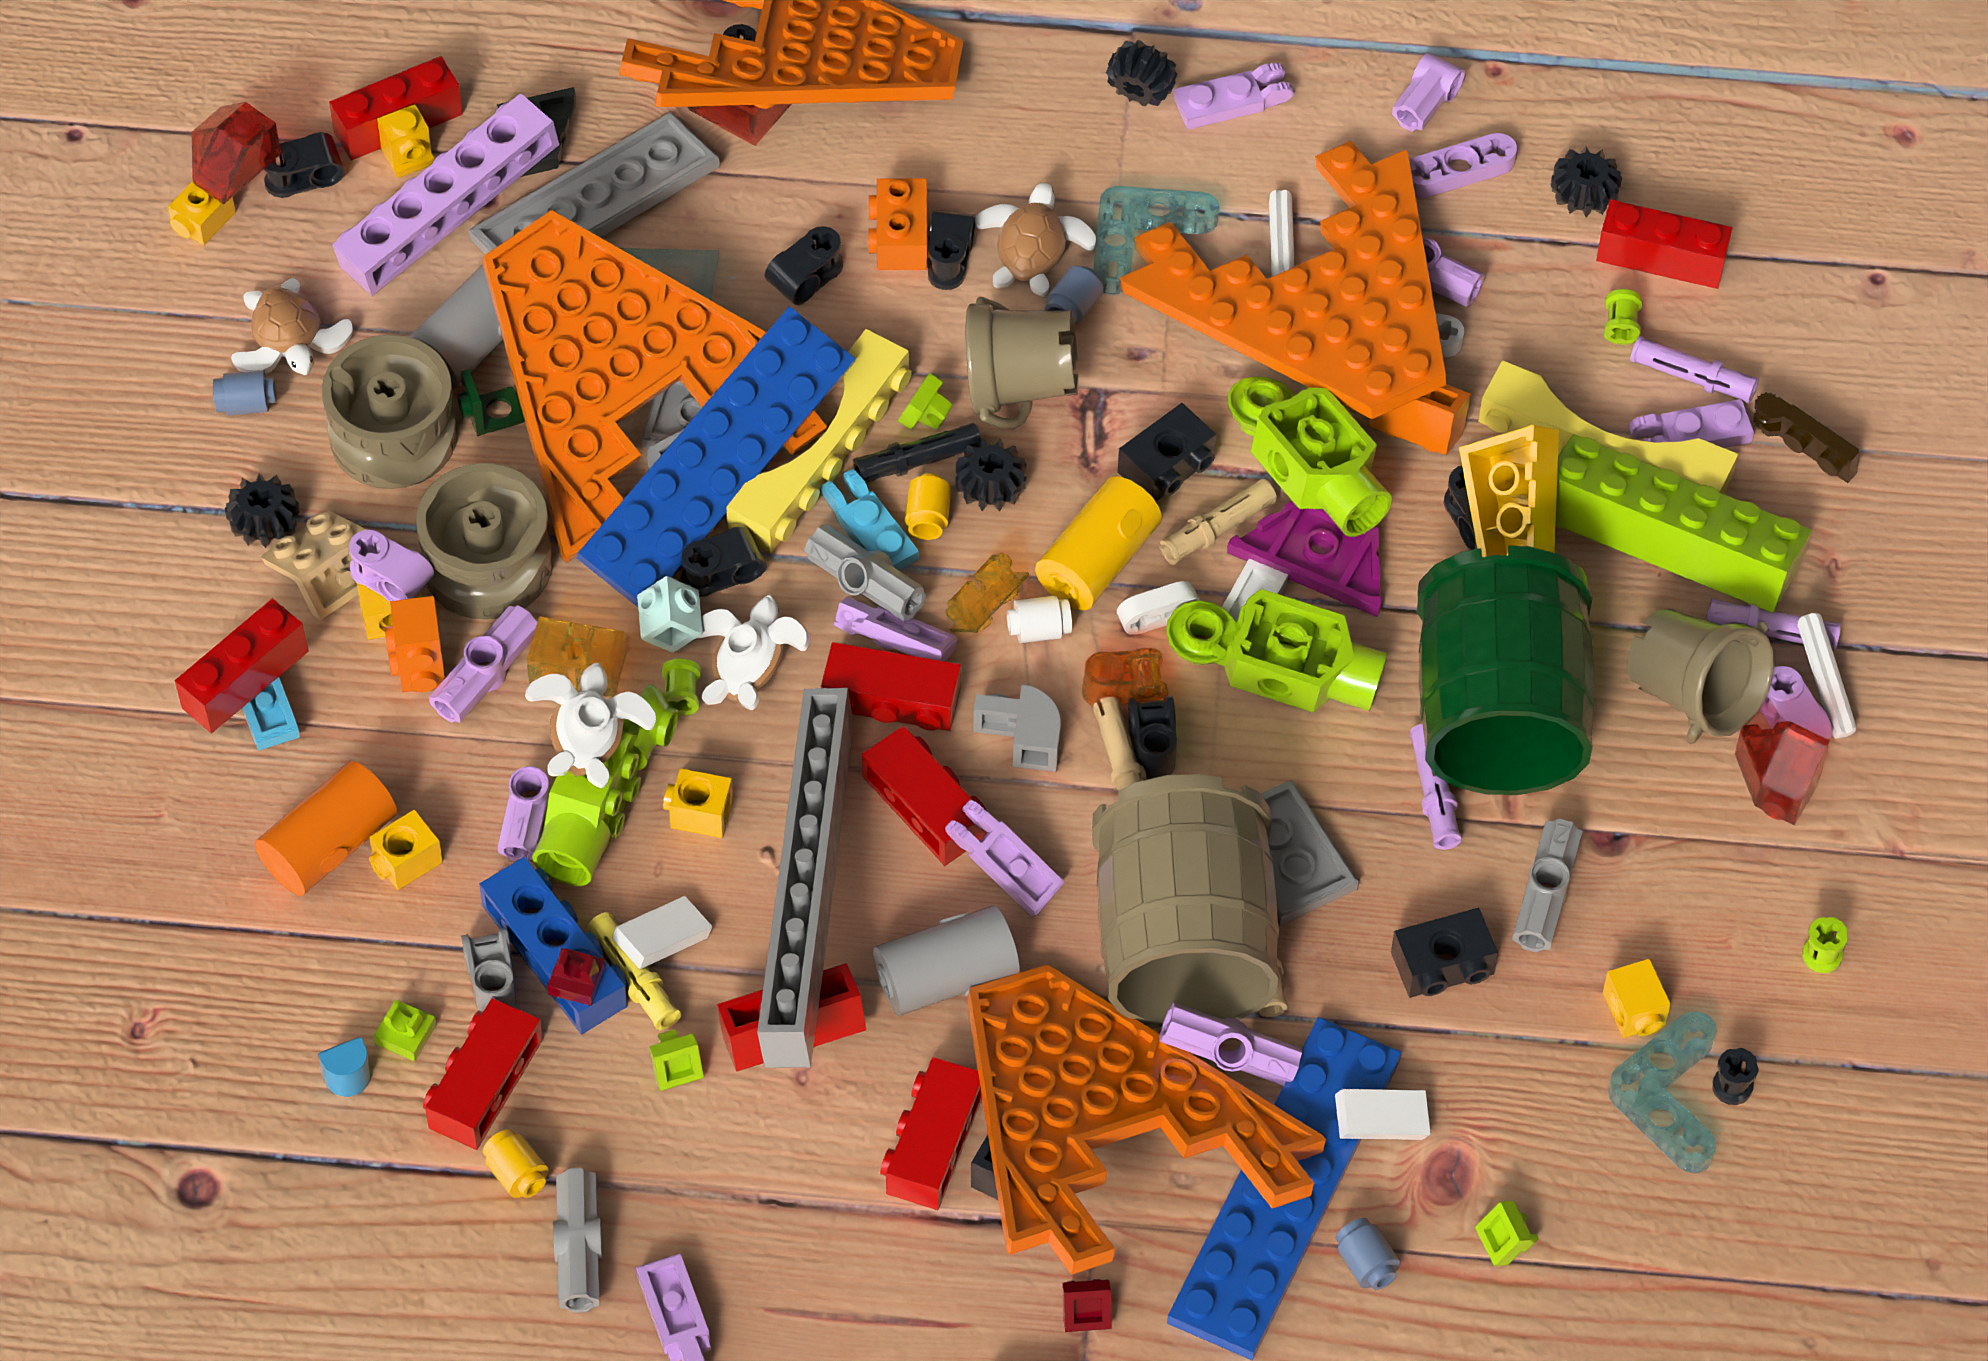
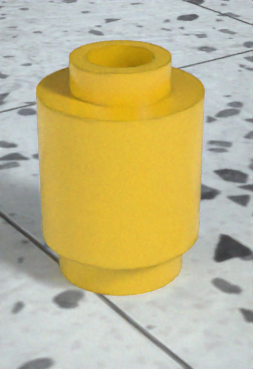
[905,473,951,540]
[483,1129,549,1198]

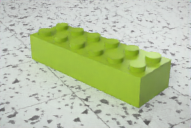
[1556,434,1812,613]

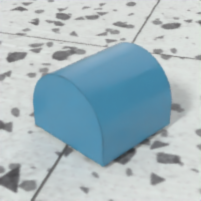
[318,1037,371,1097]

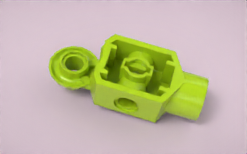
[1228,376,1392,537]
[1166,589,1388,713]
[532,684,678,886]

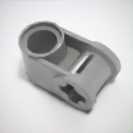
[461,928,516,1012]

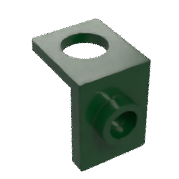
[457,369,525,436]

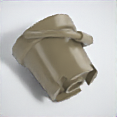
[965,297,1079,429]
[1627,609,1774,744]

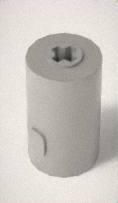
[409,264,503,390]
[873,905,1020,1016]

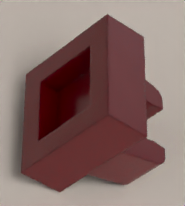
[547,948,606,1006]
[1062,1279,1112,1332]

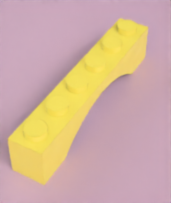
[726,329,912,554]
[1478,360,1739,495]

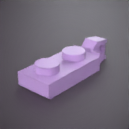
[834,597,958,661]
[636,1254,711,1361]

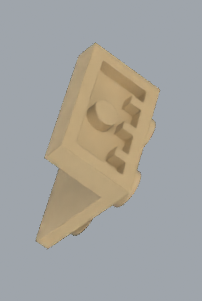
[261,511,377,620]

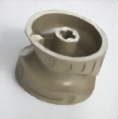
[322,335,457,489]
[416,463,552,620]

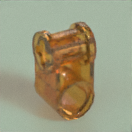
[1081,648,1168,708]

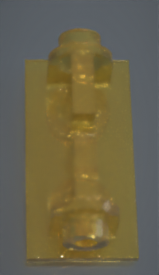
[945,552,1030,633]

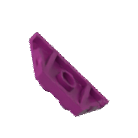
[1227,501,1381,617]

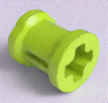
[1604,289,1642,345]
[662,659,701,716]
[1802,917,1848,974]

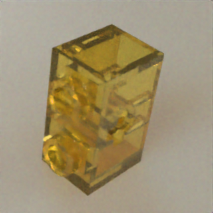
[527,616,627,698]

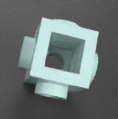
[637,576,703,653]

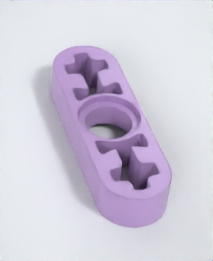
[1409,133,1517,198]

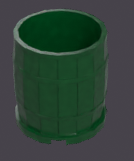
[1417,546,1595,795]

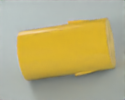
[1035,476,1162,610]

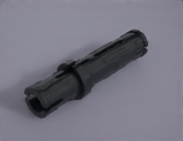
[853,422,981,483]

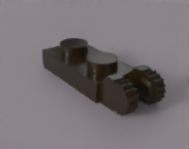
[1753,392,1860,483]

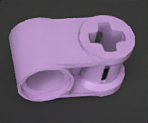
[349,530,434,602]
[1760,666,1832,755]

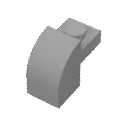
[973,684,1061,772]

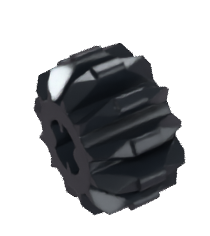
[1106,40,1178,106]
[1550,146,1622,218]
[955,438,1027,512]
[225,473,300,548]

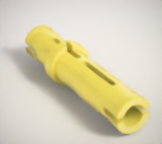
[587,912,681,1031]

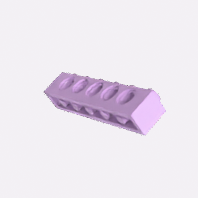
[332,93,559,296]

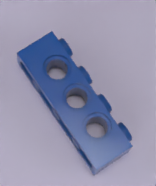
[479,856,628,1035]

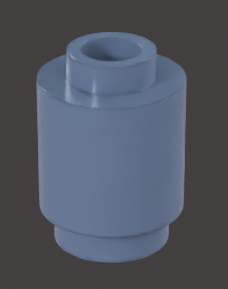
[1045,266,1103,324]
[213,370,276,416]
[1336,1218,1400,1290]

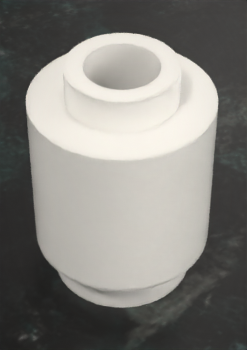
[1007,596,1072,643]

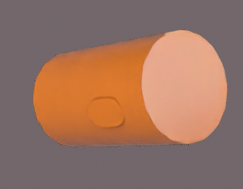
[254,760,397,896]

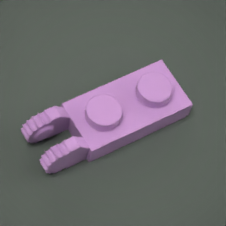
[1174,62,1294,130]
[1628,399,1754,448]
[945,800,1065,917]

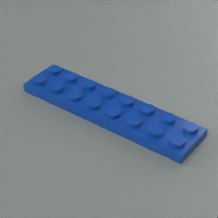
[576,306,856,607]
[1167,1017,1402,1361]

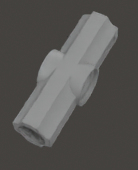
[804,525,927,621]
[1512,818,1583,953]
[553,1168,602,1313]

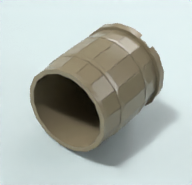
[1092,774,1279,1027]

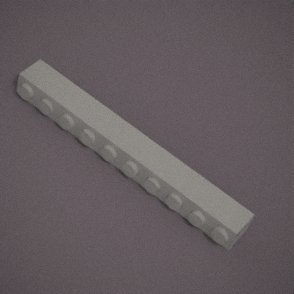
[757,688,854,1068]

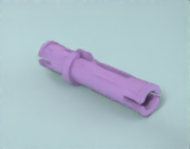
[1630,336,1759,404]
[1707,598,1841,651]
[1410,724,1461,850]

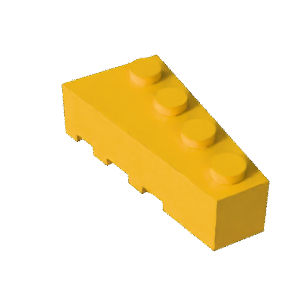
[1459,425,1559,557]

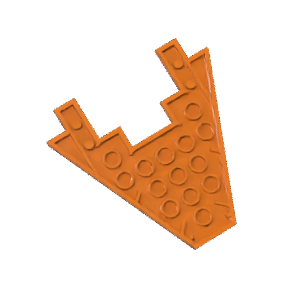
[619,0,964,109]
[1119,140,1447,419]
[482,210,827,563]
[967,964,1326,1275]

